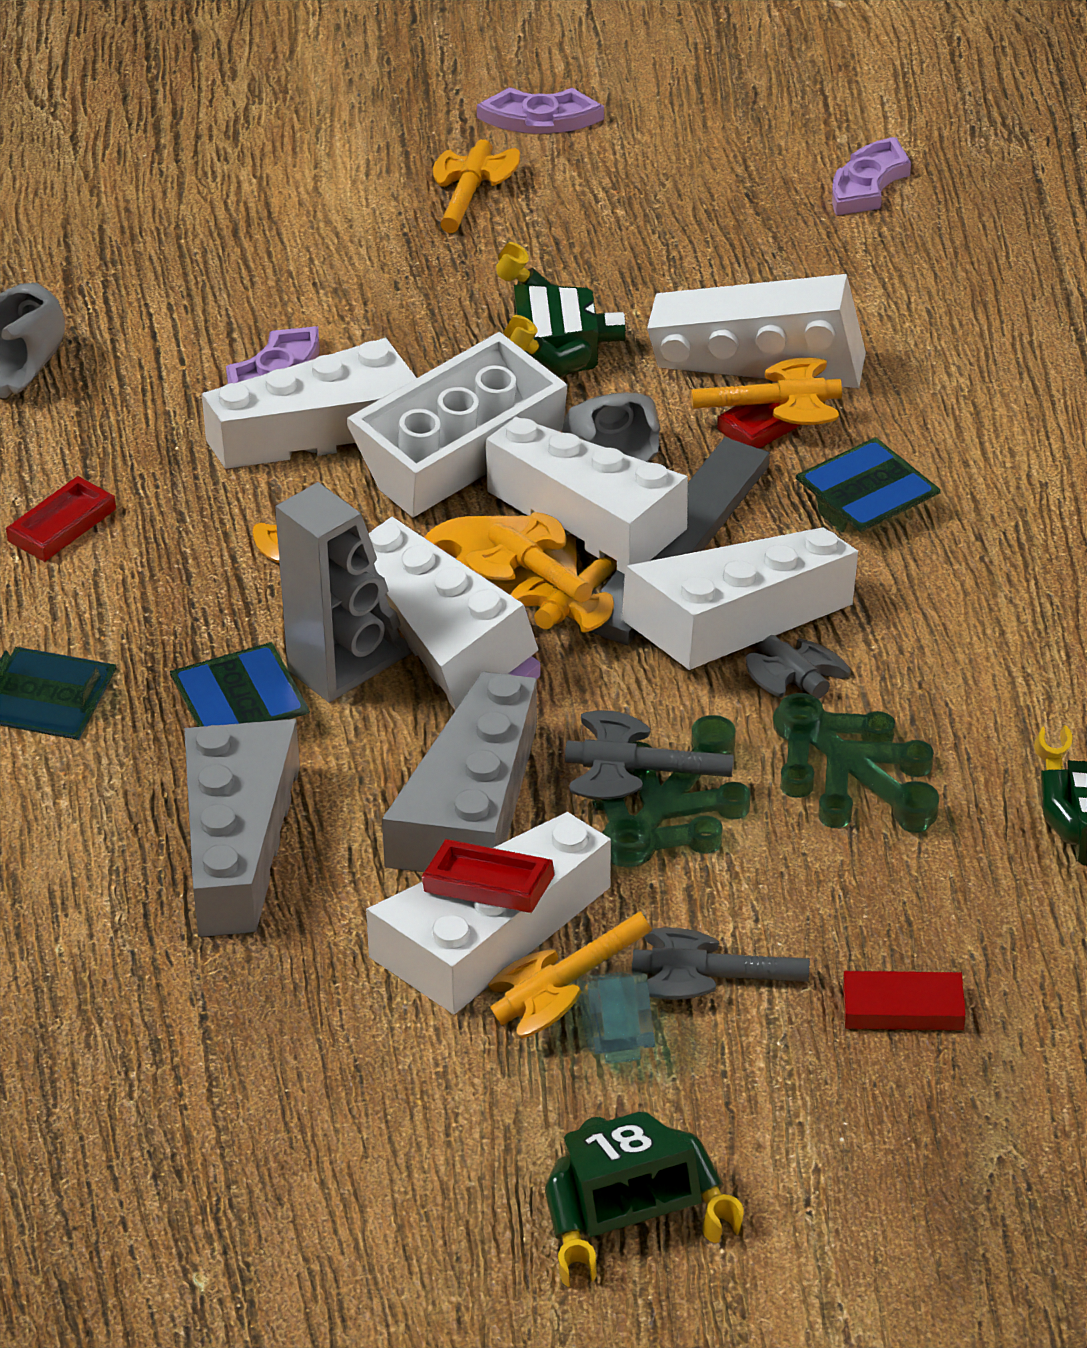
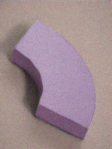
[477,87,604,134]
[832,137,911,216]
[226,326,320,384]

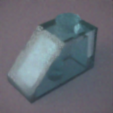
[574,970,655,1063]

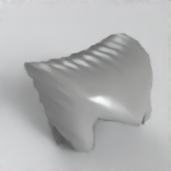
[562,392,661,462]

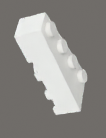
[647,274,866,388]
[202,338,416,469]
[486,416,688,574]
[369,517,538,711]
[622,527,858,670]
[366,812,611,1015]

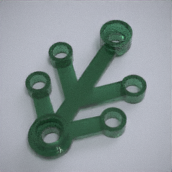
[773,693,939,833]
[592,715,751,867]

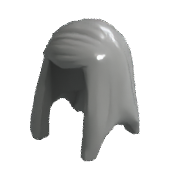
[0,282,65,399]

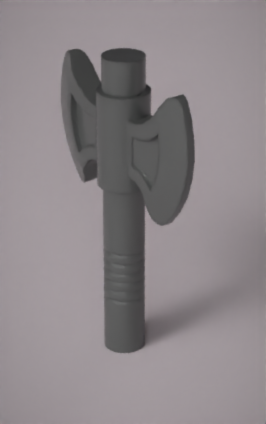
[746,635,851,699]
[565,710,734,800]
[632,927,810,1000]

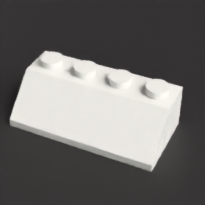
[347,332,567,517]

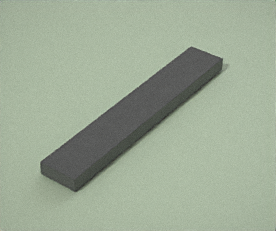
[589,437,770,646]

